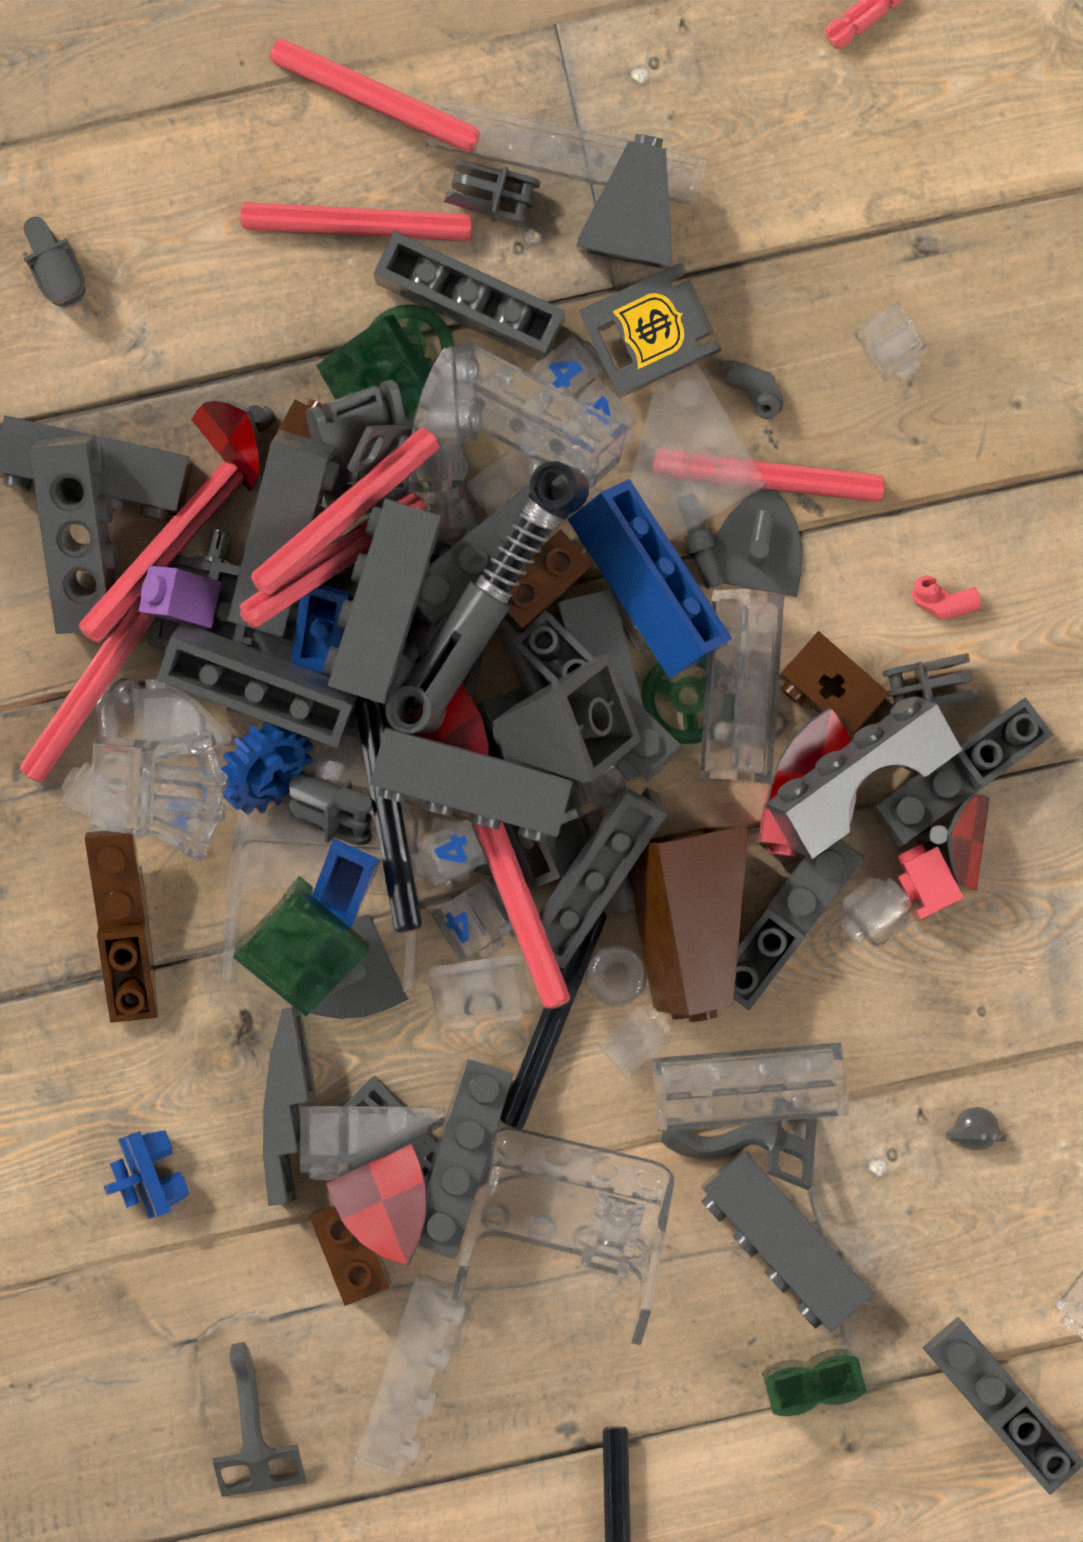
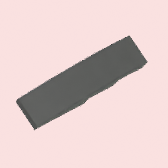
[263,1006,317,1206]

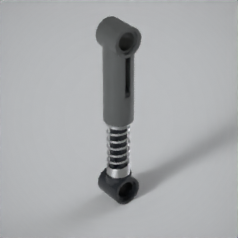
[386,461,589,734]

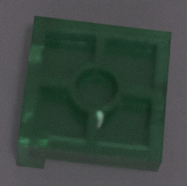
[316,315,441,420]
[233,876,370,1017]

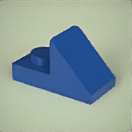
[291,584,353,673]

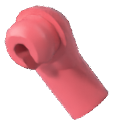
[912,575,982,620]

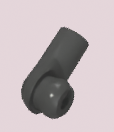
[725,360,783,419]

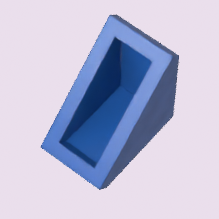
[307,839,382,928]

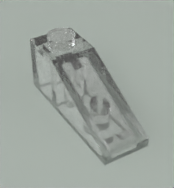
[300,1106,445,1180]

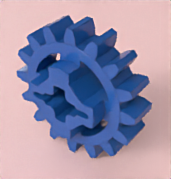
[217,721,314,815]

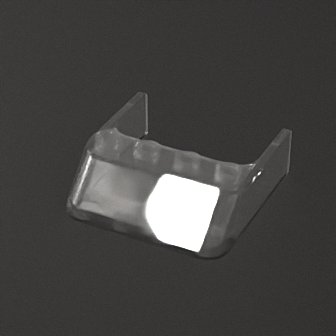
[222,796,425,993]
[451,1127,674,1346]

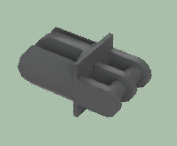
[444,158,541,227]
[24,216,85,307]
[882,653,979,707]
[289,773,372,846]

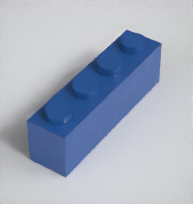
[567,479,732,679]

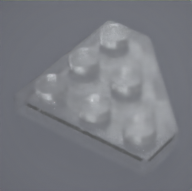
[630,363,767,541]

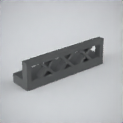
[539,786,667,969]

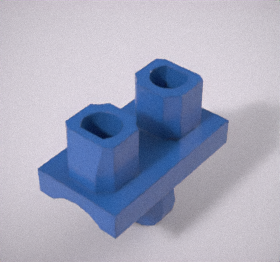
[104,1130,189,1219]

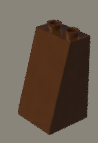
[629,826,748,1022]

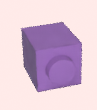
[138,565,222,628]

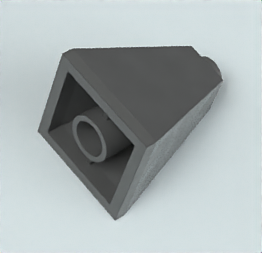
[577,134,672,269]
[493,653,642,783]

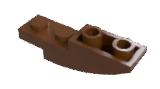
[84,827,158,1023]

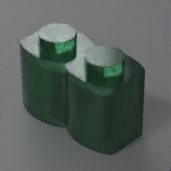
[761,1348,866,1416]

